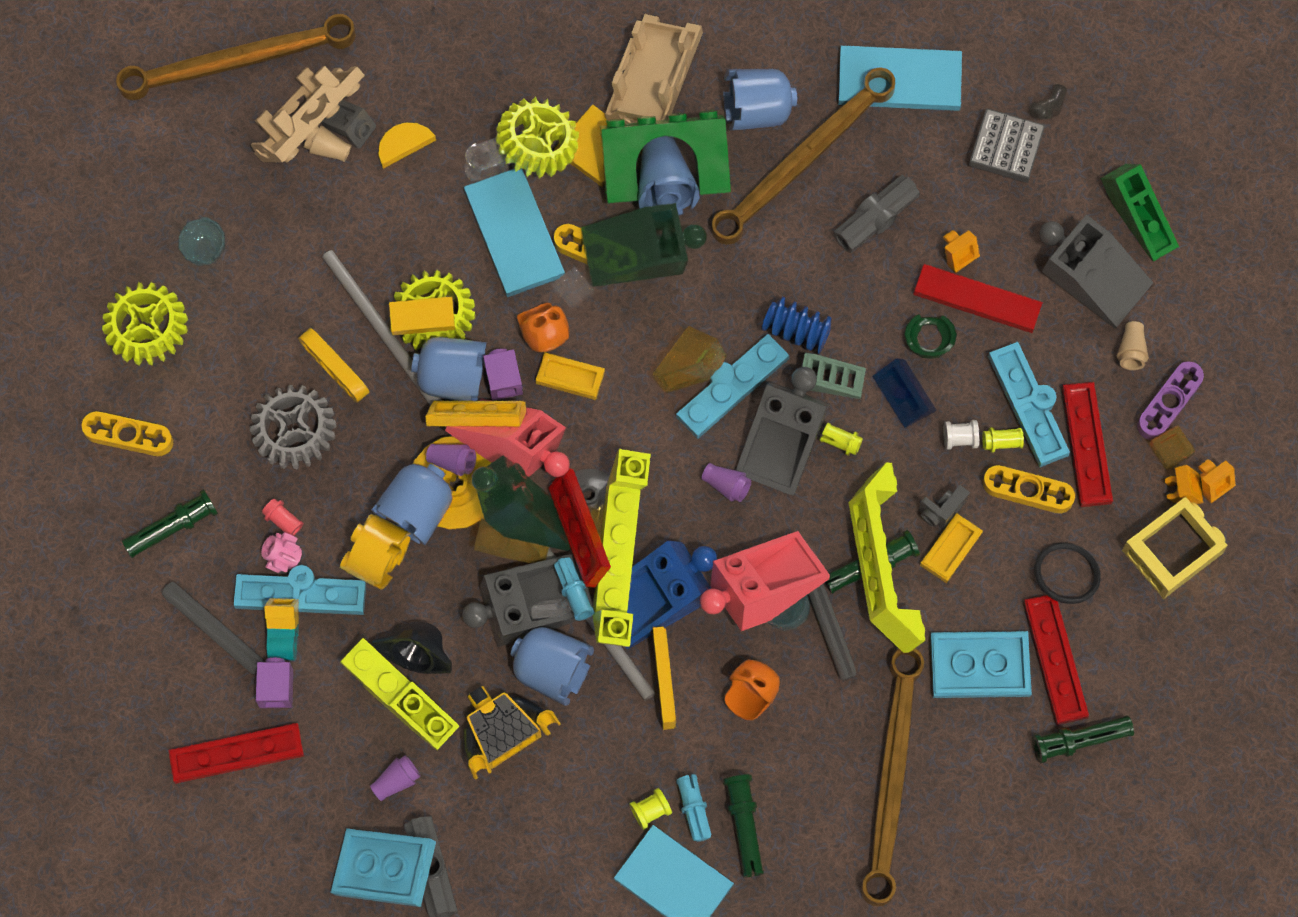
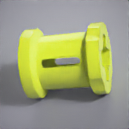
[629,788,672,830]

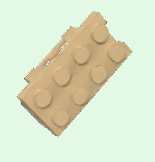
[605,14,703,124]
[251,66,365,162]

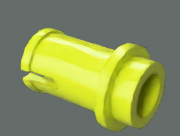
[820,423,863,456]
[982,427,1024,453]

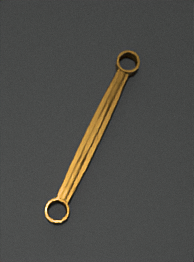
[116,14,356,101]
[712,67,895,245]
[861,649,924,907]

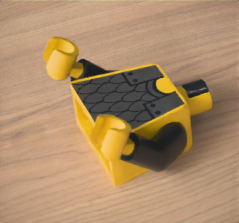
[463,686,561,779]

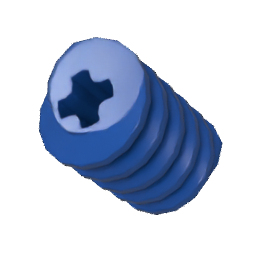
[762,296,831,355]

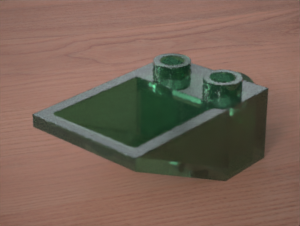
[581,203,707,287]
[472,455,571,551]

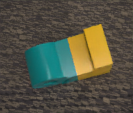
[264,598,299,661]

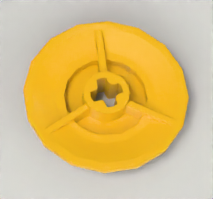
[413,436,502,530]

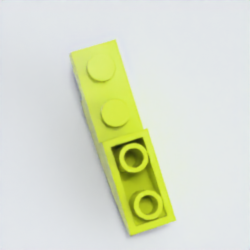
[340,638,459,750]

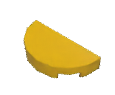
[379,123,436,169]

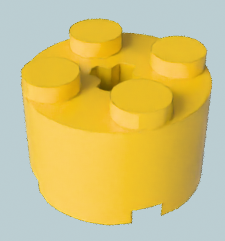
[340,514,411,590]

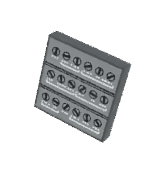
[969,108,1045,183]

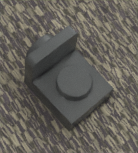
[322,100,376,148]
[919,485,970,530]

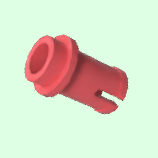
[262,499,304,536]

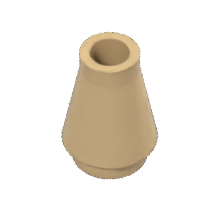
[304,125,352,162]
[1117,321,1149,370]

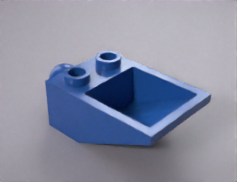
[625,541,717,649]

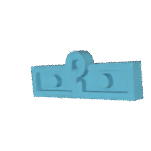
[676,334,790,439]
[988,342,1070,467]
[234,565,366,615]

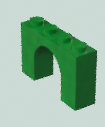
[600,110,731,203]

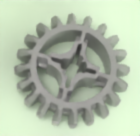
[250,384,336,470]

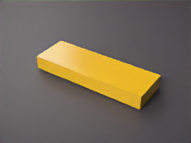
[425,401,527,427]
[653,627,676,730]

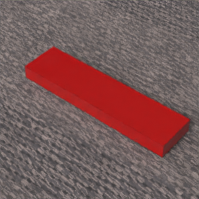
[914,264,1043,333]
[1062,382,1113,507]
[548,468,611,588]
[1023,595,1089,725]
[168,723,304,784]

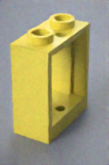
[1122,497,1228,599]

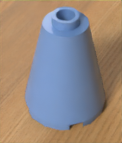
[638,136,700,218]

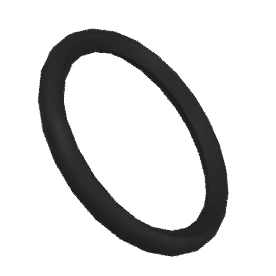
[1034,542,1101,604]

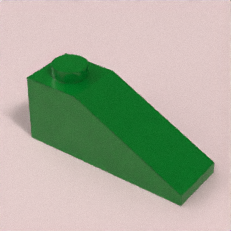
[1100,164,1179,261]

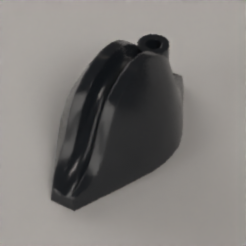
[371,621,452,674]

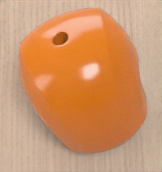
[517,303,570,353]
[725,659,780,720]

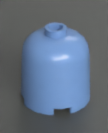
[723,69,797,131]
[411,337,487,401]
[371,464,452,545]
[511,627,594,706]

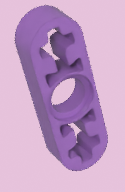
[1137,362,1204,440]

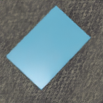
[930,631,1032,698]
[614,825,734,917]
[330,828,436,907]

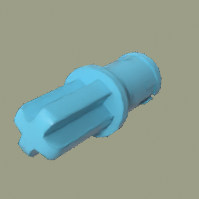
[554,557,595,621]
[676,774,711,842]

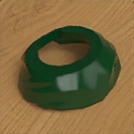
[904,314,957,359]

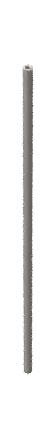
[322,250,655,701]

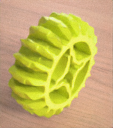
[496,97,579,179]
[394,270,475,351]
[102,282,188,366]

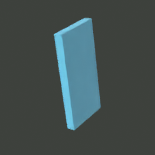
[838,46,962,111]
[464,168,565,297]

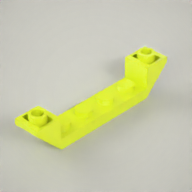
[592,449,651,647]
[848,462,926,653]

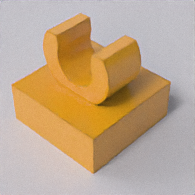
[943,230,980,273]
[1198,459,1236,503]
[1165,465,1203,505]

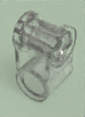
[465,137,516,182]

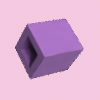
[483,349,523,401]
[256,658,293,708]

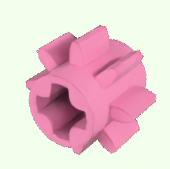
[261,532,302,573]

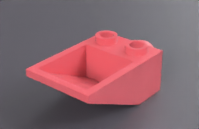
[445,398,570,483]
[700,531,830,631]

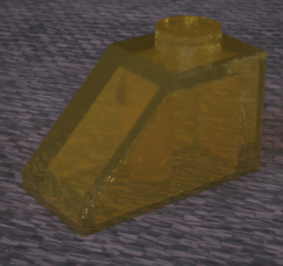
[653,326,727,393]
[474,519,552,563]

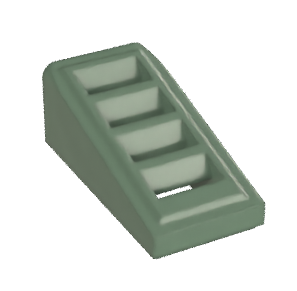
[802,353,866,399]

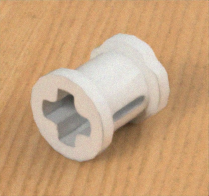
[943,420,979,450]

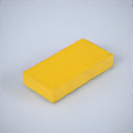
[389,297,455,336]
[536,352,605,400]
[920,513,983,583]

